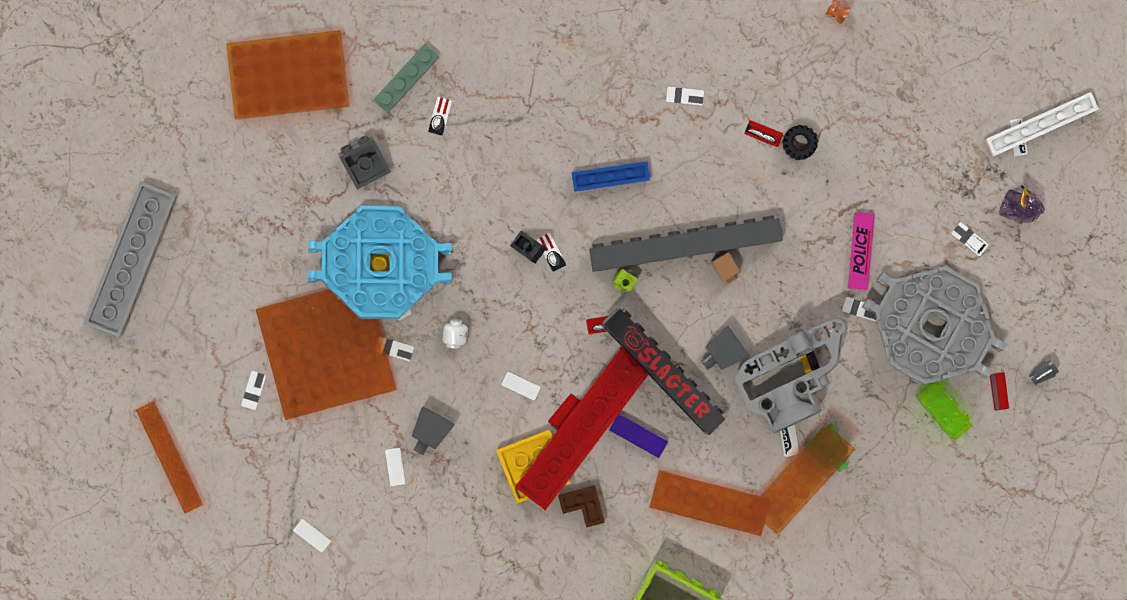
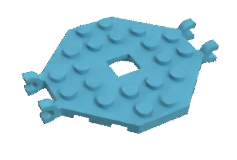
[308,206,452,319]

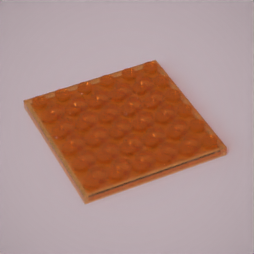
[256,289,397,420]

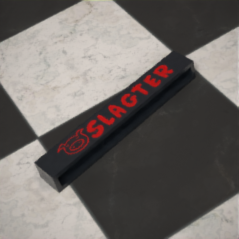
[600,308,725,435]

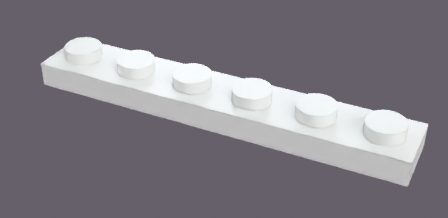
[985,92,1099,157]

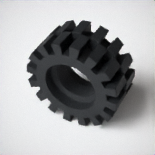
[782,125,818,160]

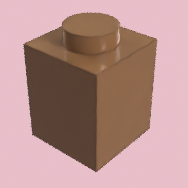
[711,252,740,283]

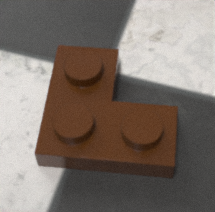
[558,485,605,528]

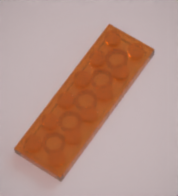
[749,423,855,535]
[649,470,770,536]

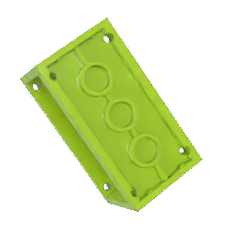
[632,559,722,600]

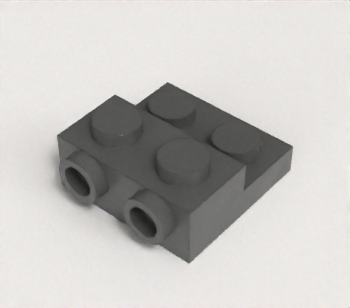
[338,135,391,190]

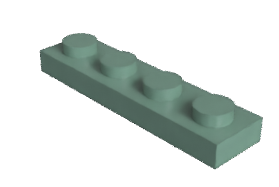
[373,44,439,113]

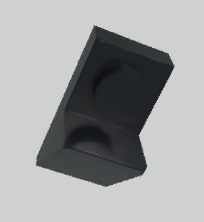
[510,231,547,264]

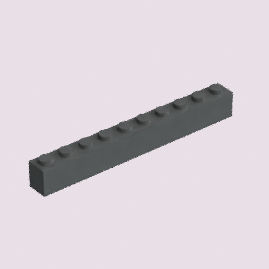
[589,215,783,272]

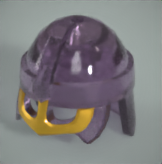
[999,185,1045,224]

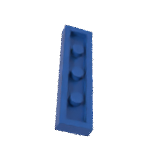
[571,161,650,192]

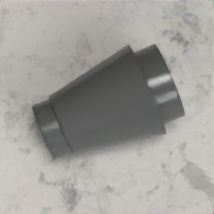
[1029,359,1059,385]

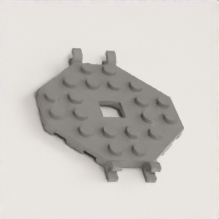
[862,266,1007,385]

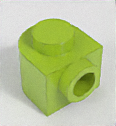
[612,268,638,292]

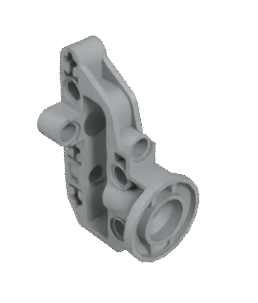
[735,319,848,433]

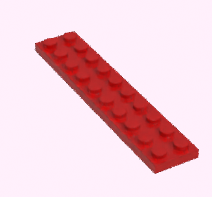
[515,347,648,511]

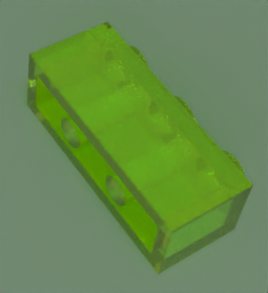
[915,382,973,441]

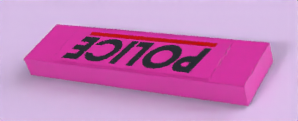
[848,212,875,290]

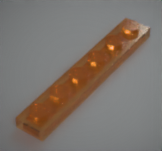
[136,401,203,513]

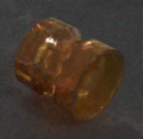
[825,0,852,24]

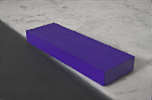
[609,414,668,458]

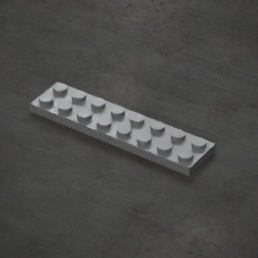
[83,181,177,338]

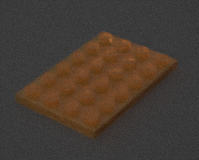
[226,30,350,120]

